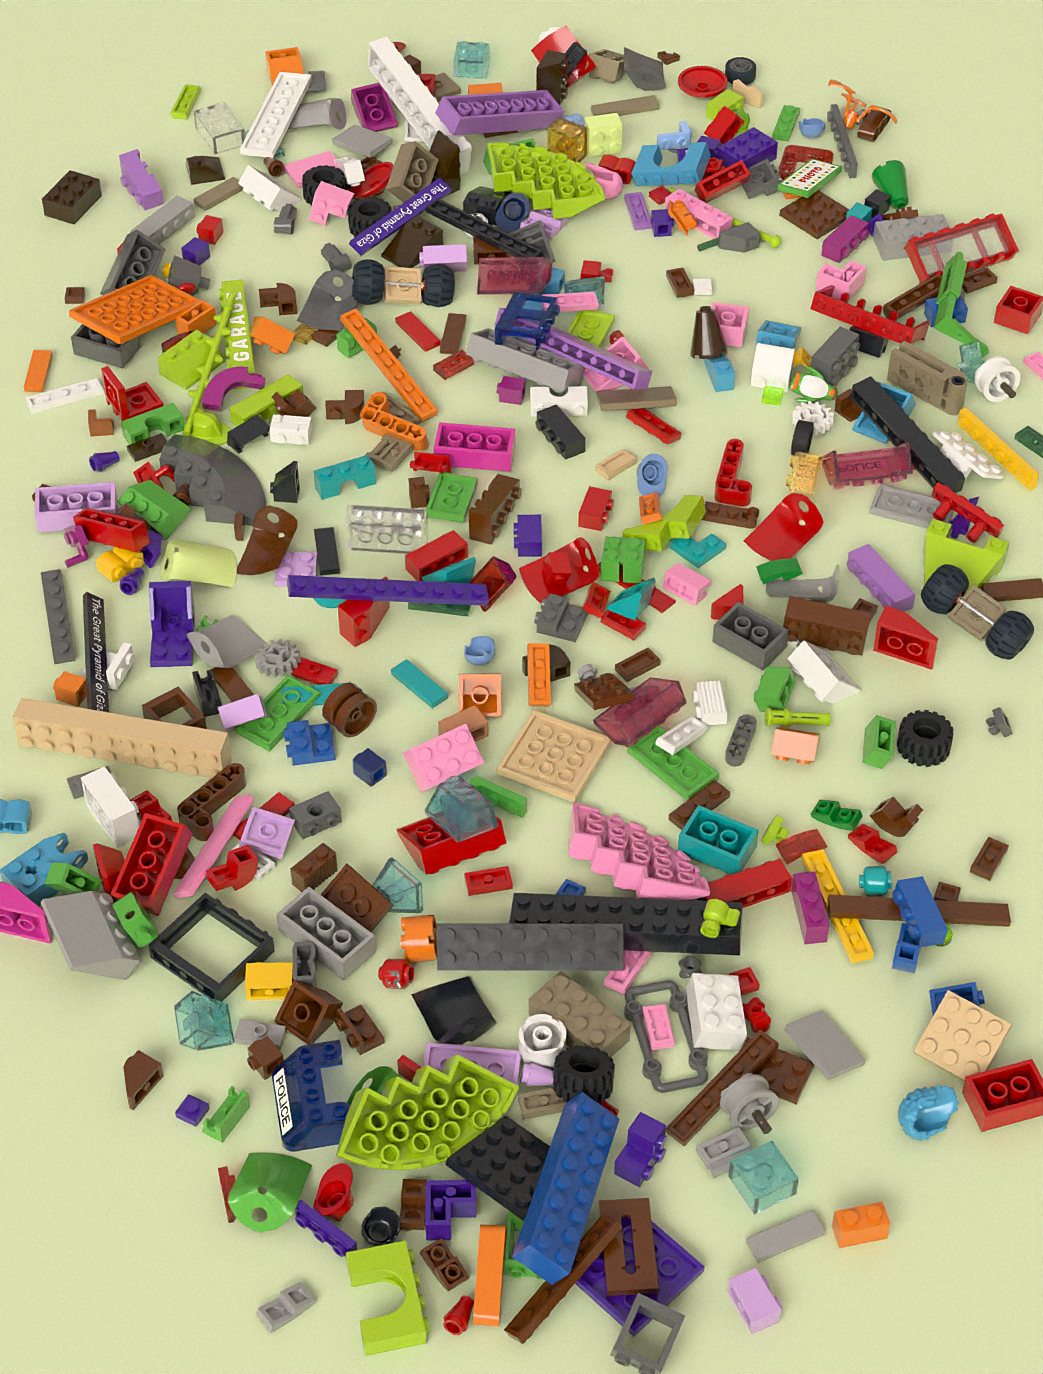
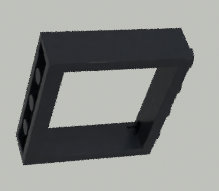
[148,893,275,1005]

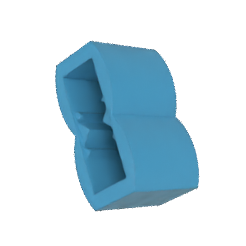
[0,799,32,834]

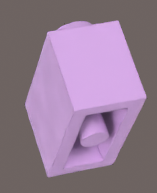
[727,1268,782,1334]

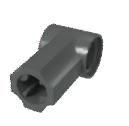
[274,204,297,234]
[321,243,352,272]

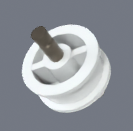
[974,356,1021,402]

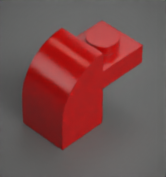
[206,845,258,891]

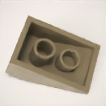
[585,49,625,83]

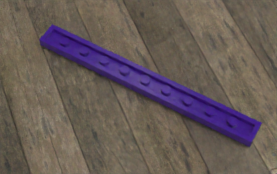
[286,575,489,606]

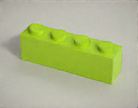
[229,374,303,427]

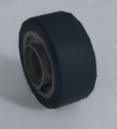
[725,57,756,85]

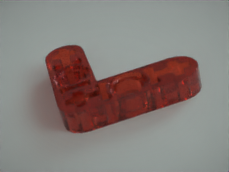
[778,145,834,180]

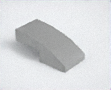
[256,1282,316,1333]

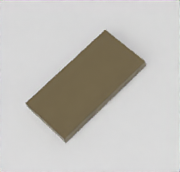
[597,386,677,411]

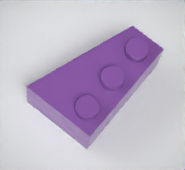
[119,149,164,211]

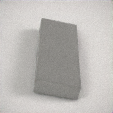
[746,1210,825,1263]

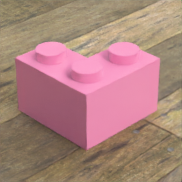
[309,181,354,226]
[816,261,867,300]

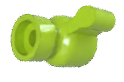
[700,899,740,938]

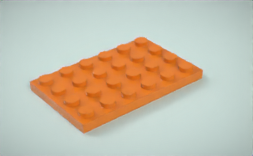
[69,275,200,344]

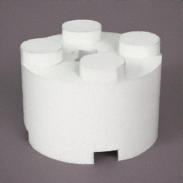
[519,1014,566,1069]

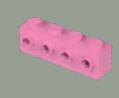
[665,189,733,241]

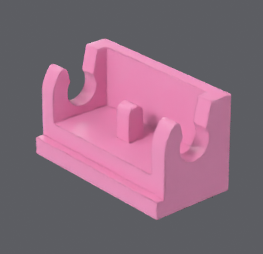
[663,563,711,606]

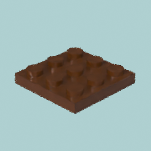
[779,190,849,239]

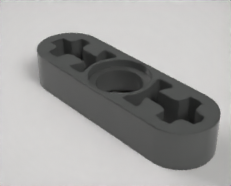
[725,714,757,767]

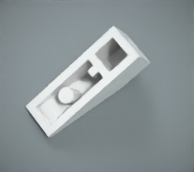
[334,156,365,186]

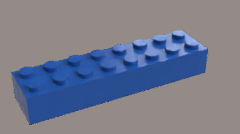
[512,1092,620,1285]

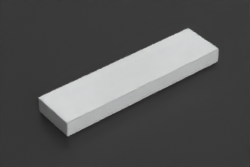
[25,378,104,414]

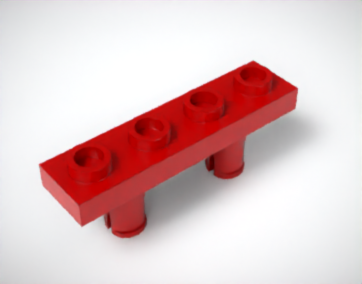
[931,483,1004,543]

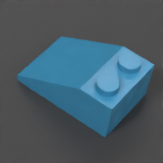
[852,382,916,444]

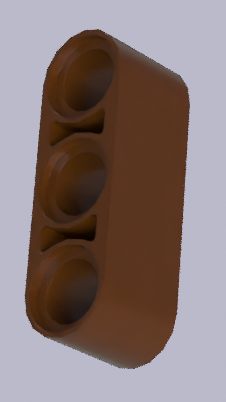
[857,106,892,142]

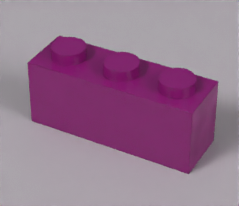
[821,215,869,263]
[791,872,829,945]

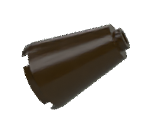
[690,306,728,359]

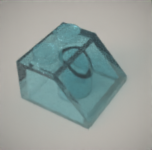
[564,276,605,308]

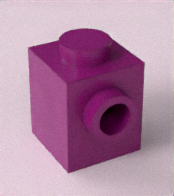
[496,376,525,405]

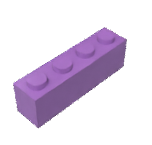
[847,544,915,612]

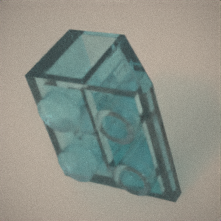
[174,991,234,1051]

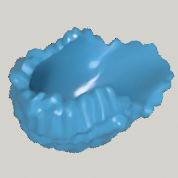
[897,1085,959,1141]

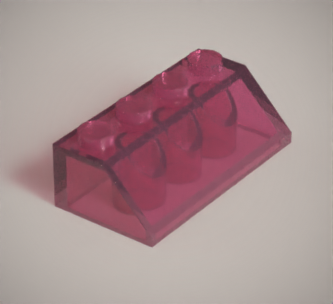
[477,257,553,295]
[593,677,687,747]

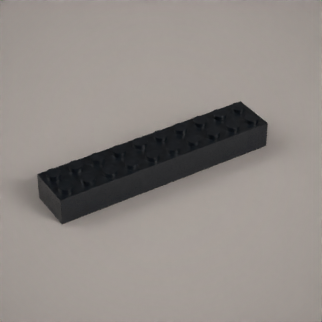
[509,893,742,956]

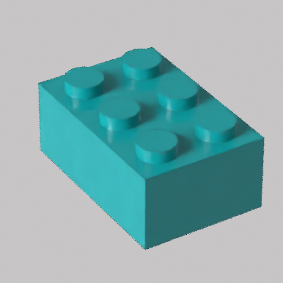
[678,805,759,875]

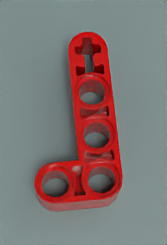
[714,439,752,507]

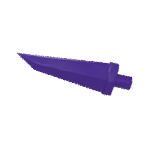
[950,496,979,539]

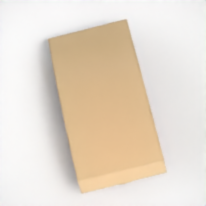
[732,79,764,108]

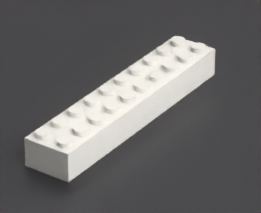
[368,37,472,174]

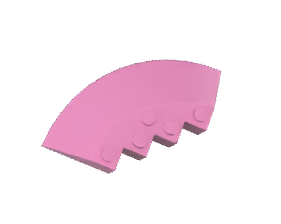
[568,802,710,900]

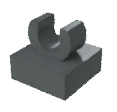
[986,707,1013,737]

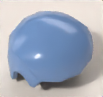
[799,118,825,138]
[464,636,495,666]

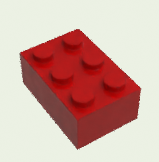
[962,1059,1043,1132]

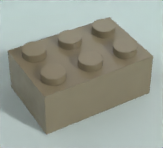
[386,141,439,203]

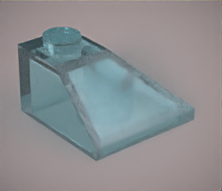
[373,857,423,913]

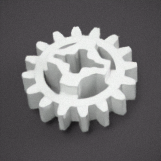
[792,401,834,435]

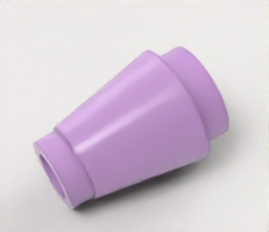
[521,1062,554,1086]

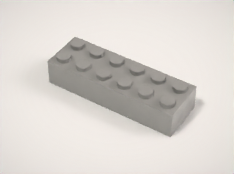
[466,328,584,393]

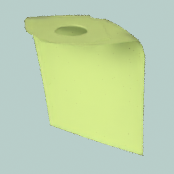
[161,540,237,588]

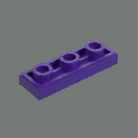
[295,1199,357,1257]

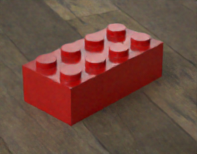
[110,813,193,916]

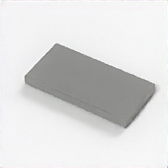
[869,483,954,529]

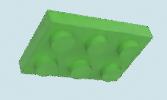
[425,472,478,523]

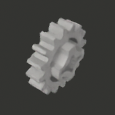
[255,639,301,678]

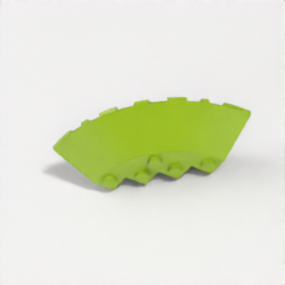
[487,142,605,219]
[336,1054,519,1170]

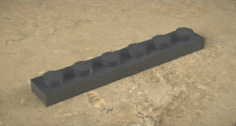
[827,104,858,179]
[41,569,75,664]

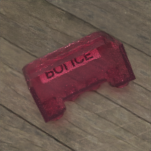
[821,442,913,489]

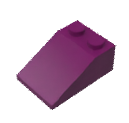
[351,83,398,132]

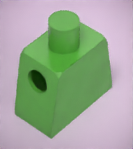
[112,892,159,948]

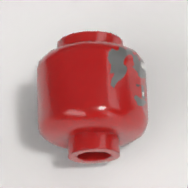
[378,959,414,989]

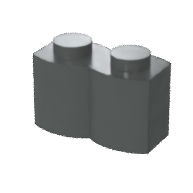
[292,941,317,987]

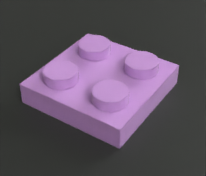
[275,552,317,587]
[239,807,295,859]

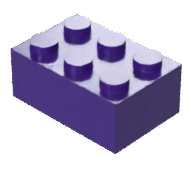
[717,127,778,168]

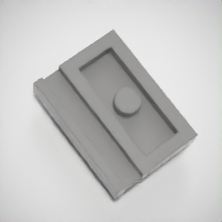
[696,1127,757,1178]

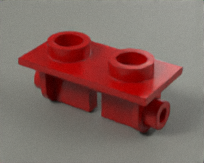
[410,451,452,474]

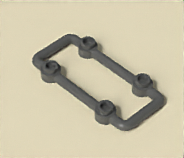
[624,980,708,1093]

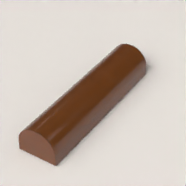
[883,273,942,319]

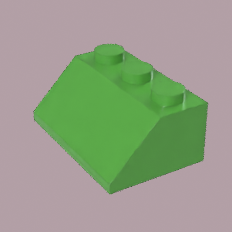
[117,480,191,540]

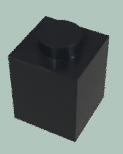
[864,189,891,218]

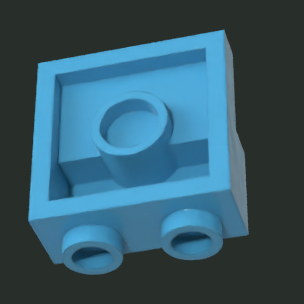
[756,320,801,349]

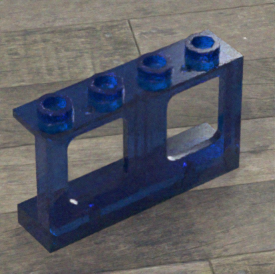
[494,292,560,350]

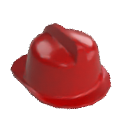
[313,1163,354,1221]

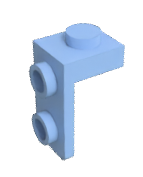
[657,121,692,150]

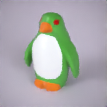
[789,366,838,403]

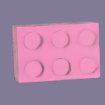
[403,724,484,792]

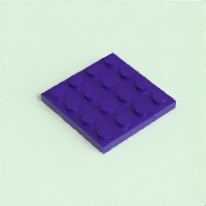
[575,1217,705,1337]

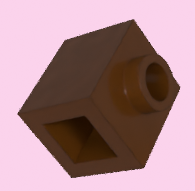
[247,1036,285,1080]

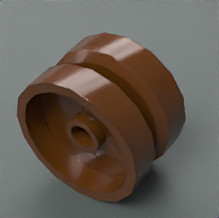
[322,682,377,738]

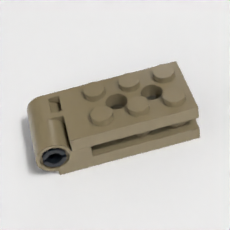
[887,341,968,415]

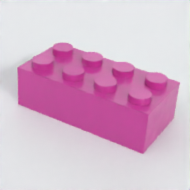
[434,422,516,472]

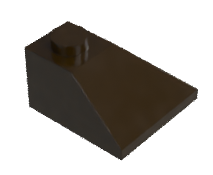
[185,156,225,185]

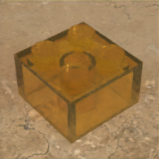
[547,117,587,163]

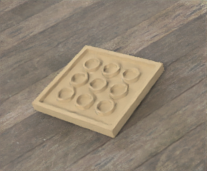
[497,710,611,803]

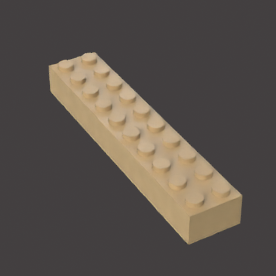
[13,698,232,779]

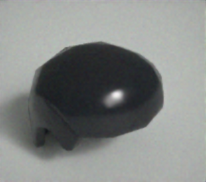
[361,1206,401,1247]

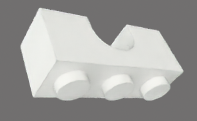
[530,386,588,416]

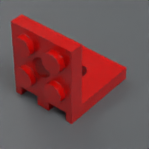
[101,366,164,422]

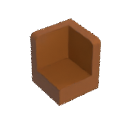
[88,409,114,437]

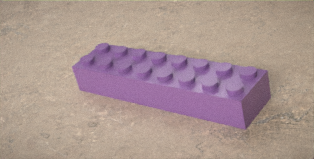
[435,90,565,135]

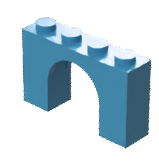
[631,142,711,186]

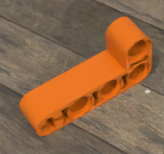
[360,392,429,451]
[473,1224,507,1327]

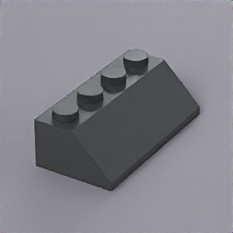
[100,229,166,295]

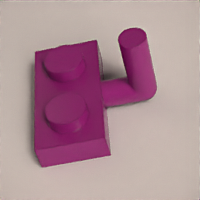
[64,525,89,568]

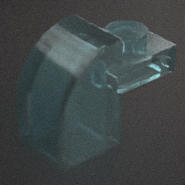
[958,341,986,384]

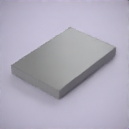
[332,125,393,158]
[784,1010,866,1080]

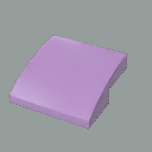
[520,209,568,239]

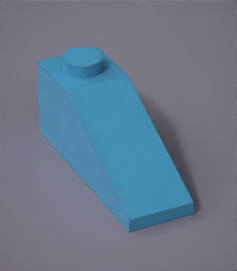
[703,353,735,392]

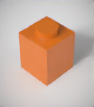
[53,671,87,707]

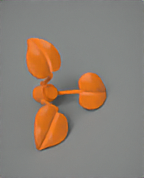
[828,79,897,130]

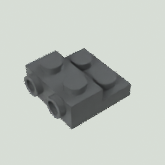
[742,159,782,199]
[534,593,588,642]

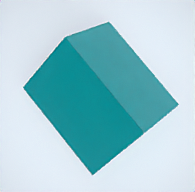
[422,556,476,584]
[607,577,656,620]

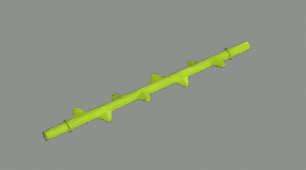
[183,293,236,436]

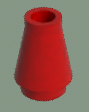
[443,1295,474,1335]

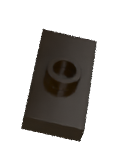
[127,433,168,462]

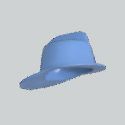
[637,454,668,497]

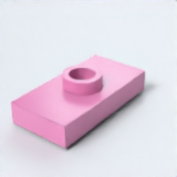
[642,1004,675,1050]

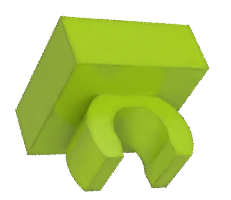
[761,815,790,845]

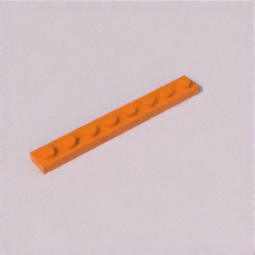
[340,309,438,422]

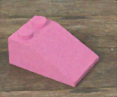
[582,337,649,393]

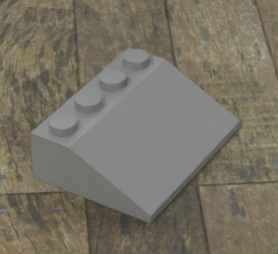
[41,891,141,980]

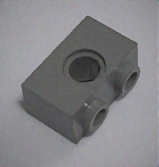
[289,791,342,839]

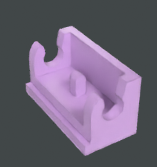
[218,694,267,730]

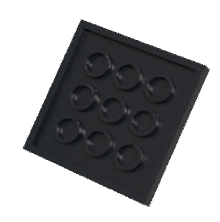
[445,1116,550,1221]

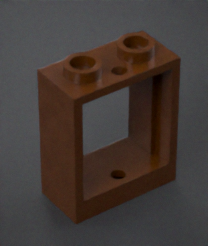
[142,686,207,729]

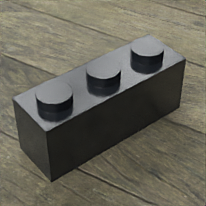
[535,404,586,460]

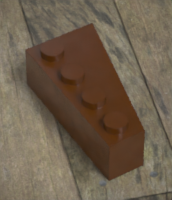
[469,474,522,545]

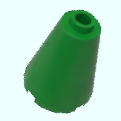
[871,160,909,209]

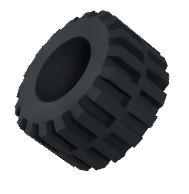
[302,165,346,206]
[348,197,392,237]
[897,710,954,767]
[553,1045,615,1103]

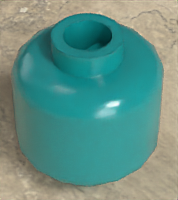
[859,866,892,896]

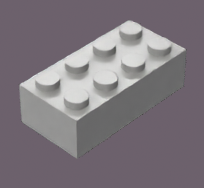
[873,214,953,261]
[277,887,376,980]

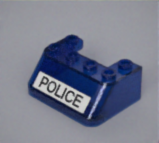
[272,1039,350,1152]

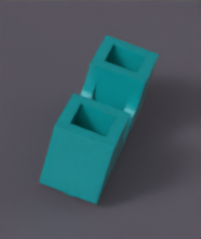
[313,455,376,500]

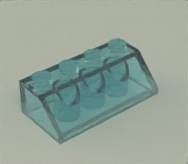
[425,776,498,842]

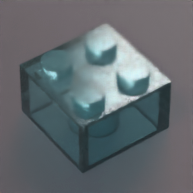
[453,41,490,79]
[728,1141,799,1215]

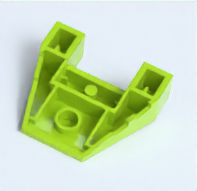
[923,519,1009,595]

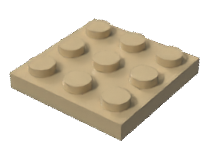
[913,990,1012,1081]

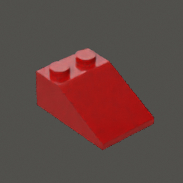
[338,576,390,647]
[873,606,938,670]

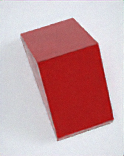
[710,584,744,620]

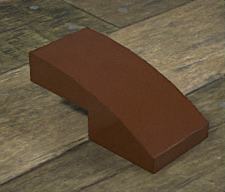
[400,1179,427,1230]

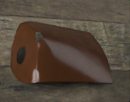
[237,505,298,575]

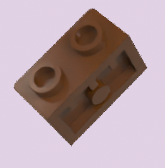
[335,1005,385,1055]

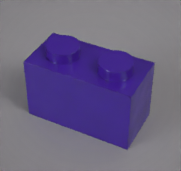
[514,514,542,557]

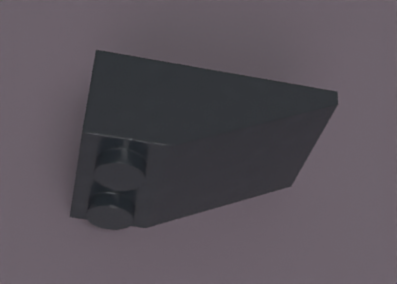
[463,186,512,226]

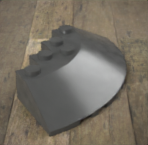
[159,434,266,526]

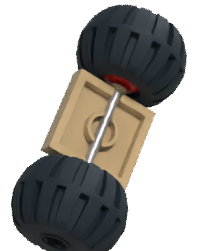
[352,259,455,307]

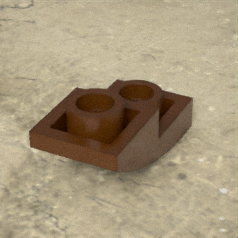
[419,1238,470,1291]

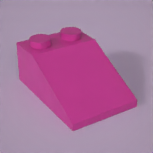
[0,882,52,944]

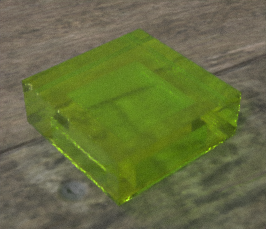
[762,386,784,406]

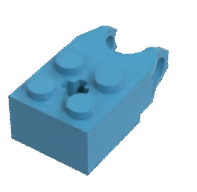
[0,833,88,907]

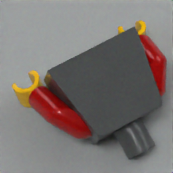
[162,255,210,295]

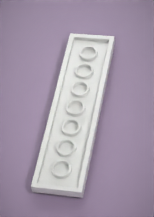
[240,72,312,158]

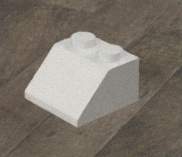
[751,343,795,392]

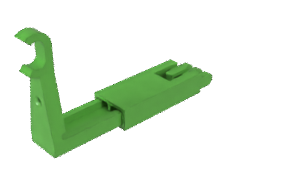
[934,251,989,358]

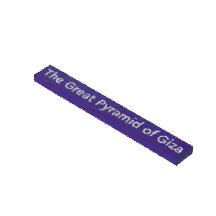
[349,178,452,256]

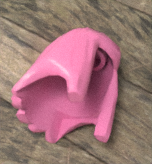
[586,163,623,200]

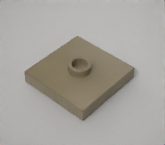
[435,72,461,102]

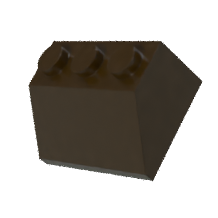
[536,50,568,105]

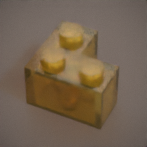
[786,452,822,495]

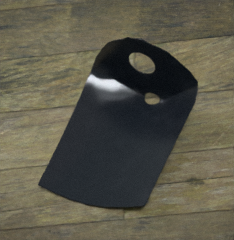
[411,976,496,1044]

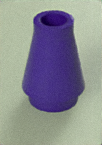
[89,451,120,472]
[119,567,145,595]

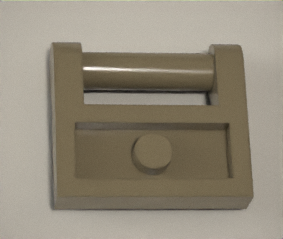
[364,433,413,472]

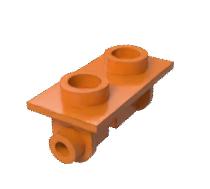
[668,200,697,236]

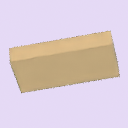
[595,449,637,480]

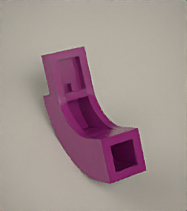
[202,366,266,412]

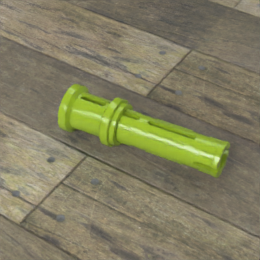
[764,707,831,727]

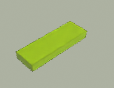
[170,84,201,120]

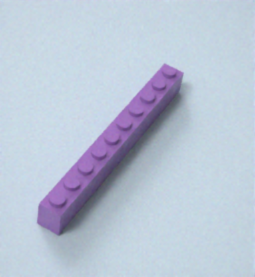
[494,308,653,390]

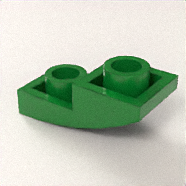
[756,558,803,584]
[810,799,863,831]

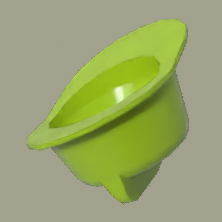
[190,412,231,445]

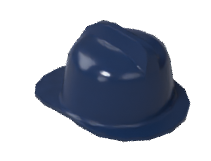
[495,193,530,233]

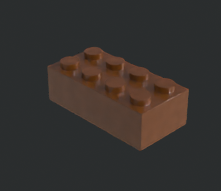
[783,596,872,656]

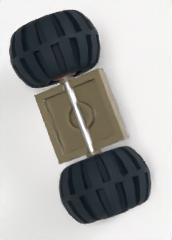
[921,564,1034,660]

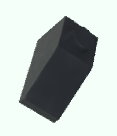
[270,461,300,503]

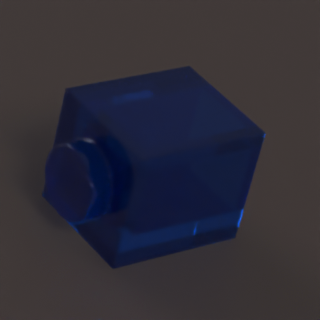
[352,748,387,787]

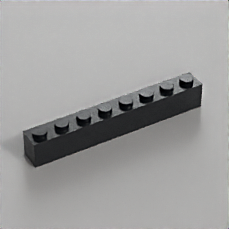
[850,376,965,493]

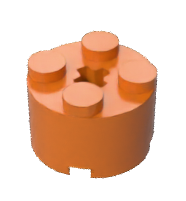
[401,915,437,963]

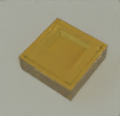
[293,324,316,345]

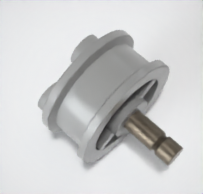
[720,1073,779,1134]

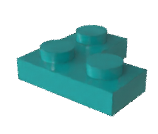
[670,533,726,568]

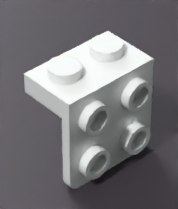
[79,642,135,690]

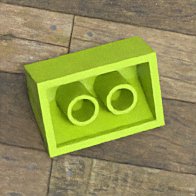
[157,329,225,390]

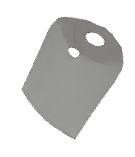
[288,98,346,129]
[766,564,839,602]
[187,615,267,668]

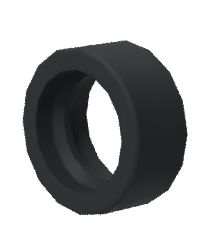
[791,420,814,458]

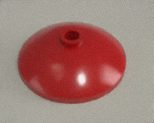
[678,66,728,98]
[349,162,394,199]

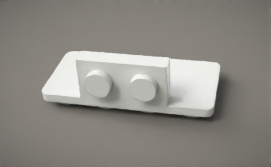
[932,430,1005,482]

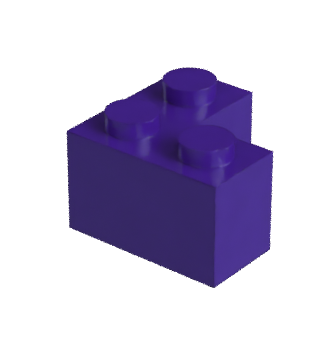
[614,1112,667,1188]
[425,1180,476,1240]

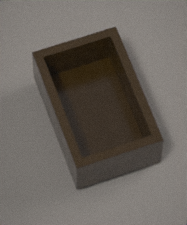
[42,170,102,225]

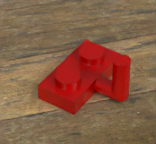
[133,461,175,490]

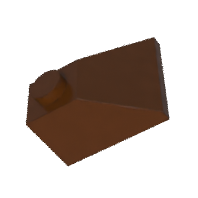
[274,980,343,1045]

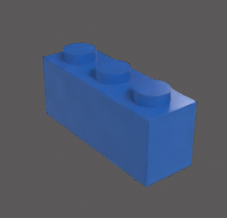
[892,876,948,947]

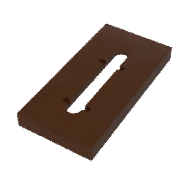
[599,1198,659,1296]

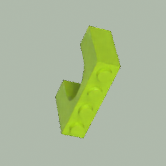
[346,1240,430,1356]

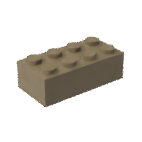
[529,971,630,1057]

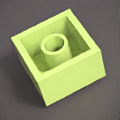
[584,113,623,157]

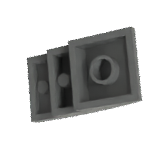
[509,220,556,275]

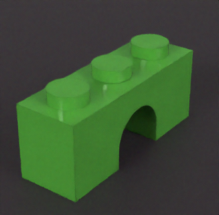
[121,403,184,445]

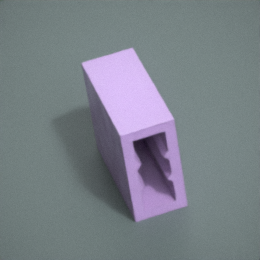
[419,244,467,272]

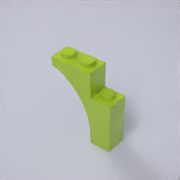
[622,495,706,551]

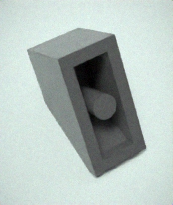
[718,222,760,253]

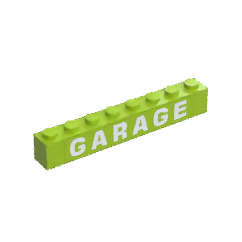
[219,279,255,390]

